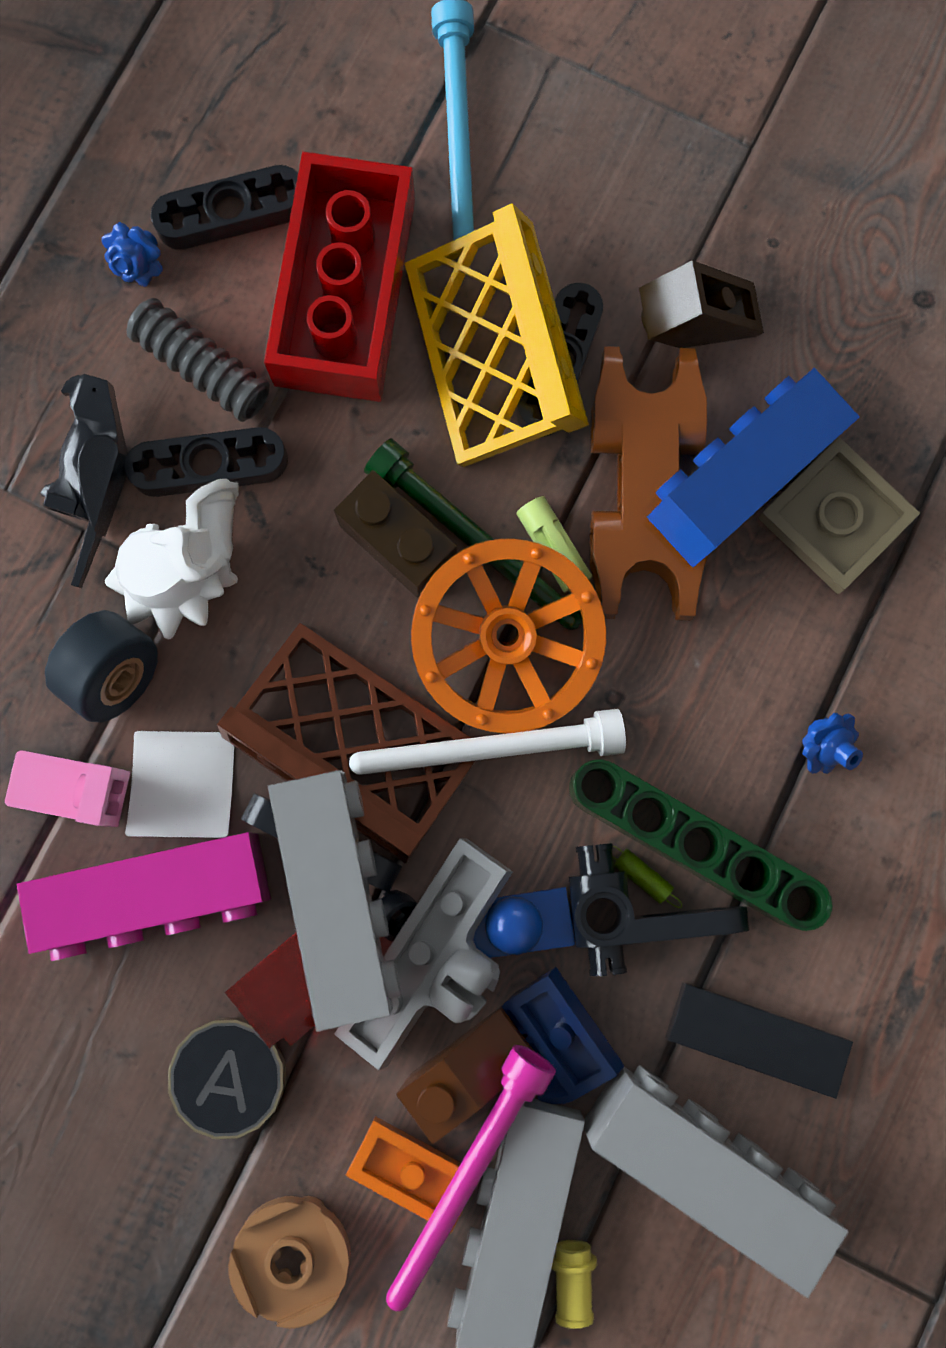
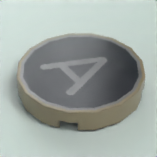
[168,1017,286,1139]

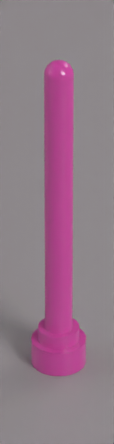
[386,1045,556,1312]

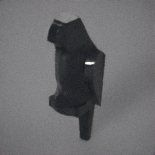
[40,374,128,588]

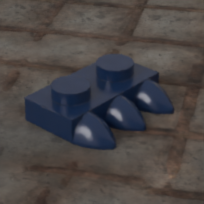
[501,967,625,1104]

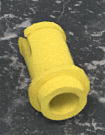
[551,1240,597,1329]

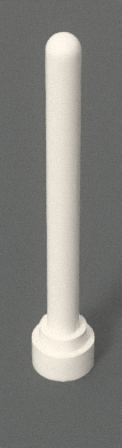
[349,709,626,775]

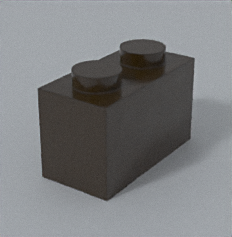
[334,470,457,599]

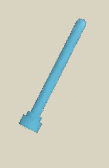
[431,0,474,240]

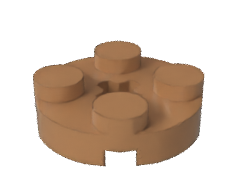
[228,1196,351,1329]

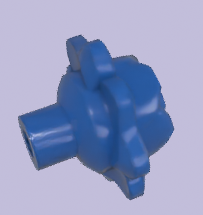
[101,222,163,287]
[802,713,863,774]

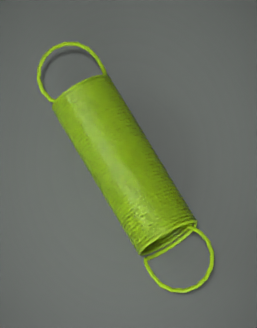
[613,846,682,908]

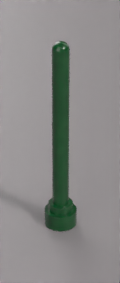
[364,438,582,630]

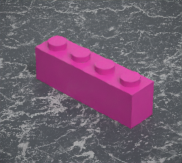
[16,832,271,961]

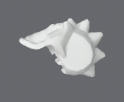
[105,478,239,639]

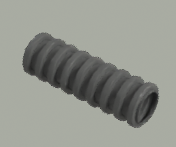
[127,298,270,422]

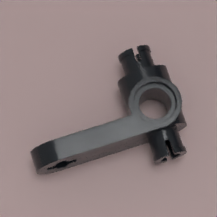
[569,843,750,976]

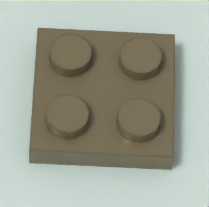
[758,437,920,594]

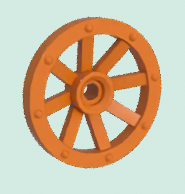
[411,538,606,733]

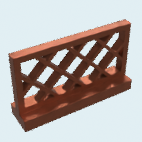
[217,623,476,864]

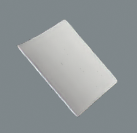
[125,731,234,838]

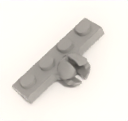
[334,838,513,1070]

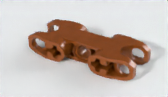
[589,346,707,621]

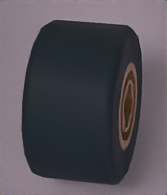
[44,610,158,723]

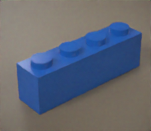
[647,368,860,568]

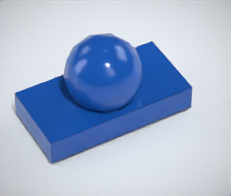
[473,887,575,958]

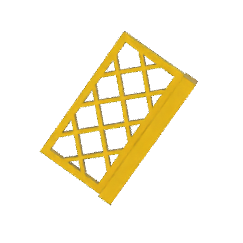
[404,203,589,467]

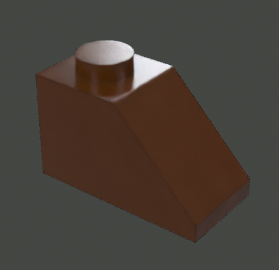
[396,1007,535,1145]

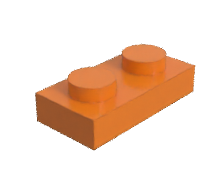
[346,1116,463,1233]

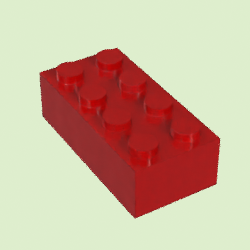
[264,151,415,402]

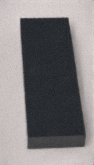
[665,982,853,1099]

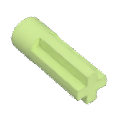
[516,496,592,593]

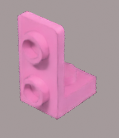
[5,750,130,827]

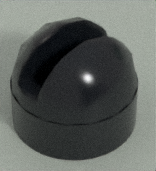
[380,890,418,942]

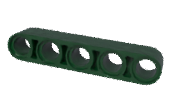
[569,759,833,931]

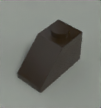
[639,260,764,348]

